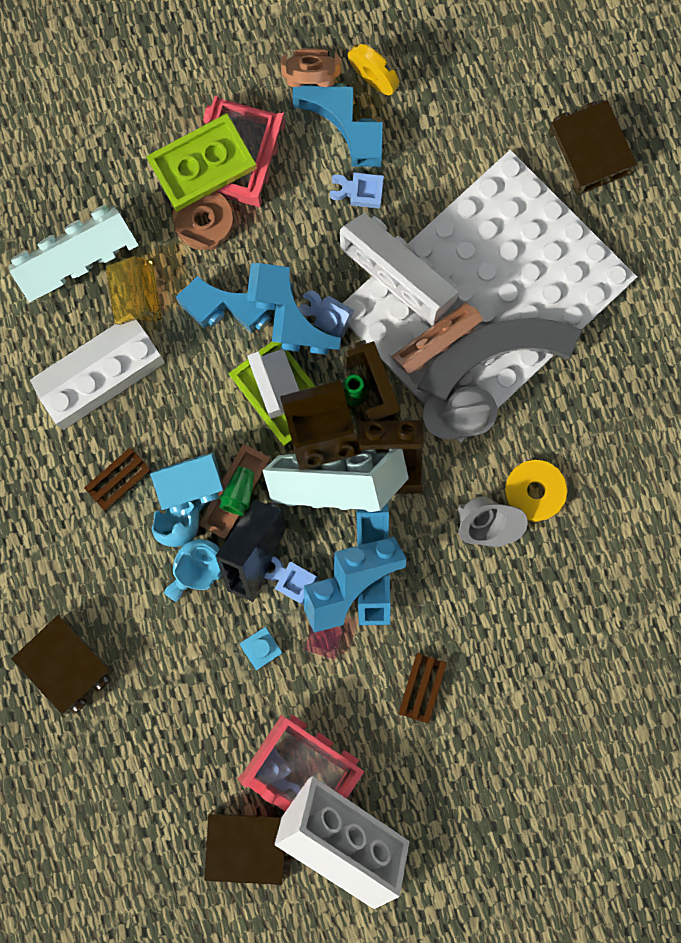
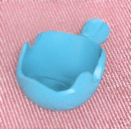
[152,498,211,547]
[164,539,222,602]

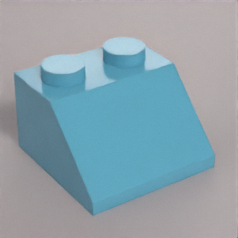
[150,452,224,513]

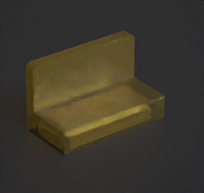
[106,256,162,325]

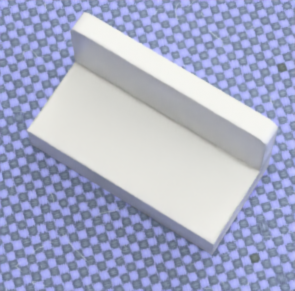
[247,349,299,419]

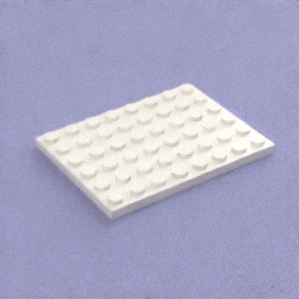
[343,150,637,443]

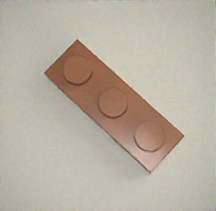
[391,303,483,375]
[199,443,271,540]

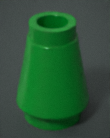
[341,375,369,406]
[219,467,255,516]

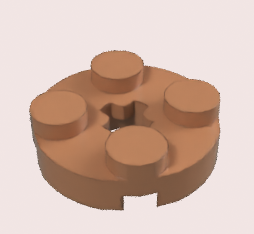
[281,48,341,87]
[172,191,234,250]

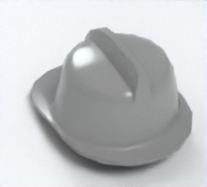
[423,386,497,439]
[458,496,528,547]

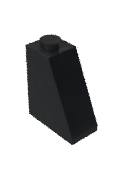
[215,500,286,602]

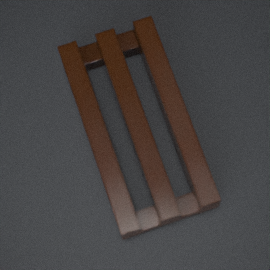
[84,447,152,512]
[398,653,447,724]

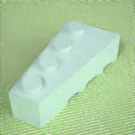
[8,204,139,303]
[263,449,409,512]

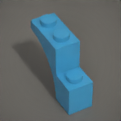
[293,83,383,167]
[247,263,341,355]
[176,276,294,333]
[356,503,390,625]
[304,536,406,633]

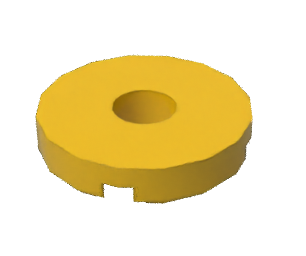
[348,44,400,96]
[504,460,567,522]

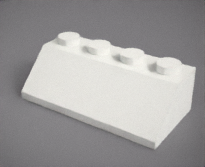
[340,213,459,326]
[30,313,165,430]
[275,776,410,909]

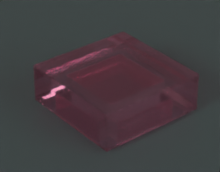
[304,627,344,659]

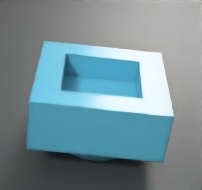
[239,627,283,671]

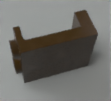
[548,100,637,196]
[344,340,401,421]
[280,380,361,470]
[359,420,424,494]
[11,615,114,715]
[204,811,291,885]

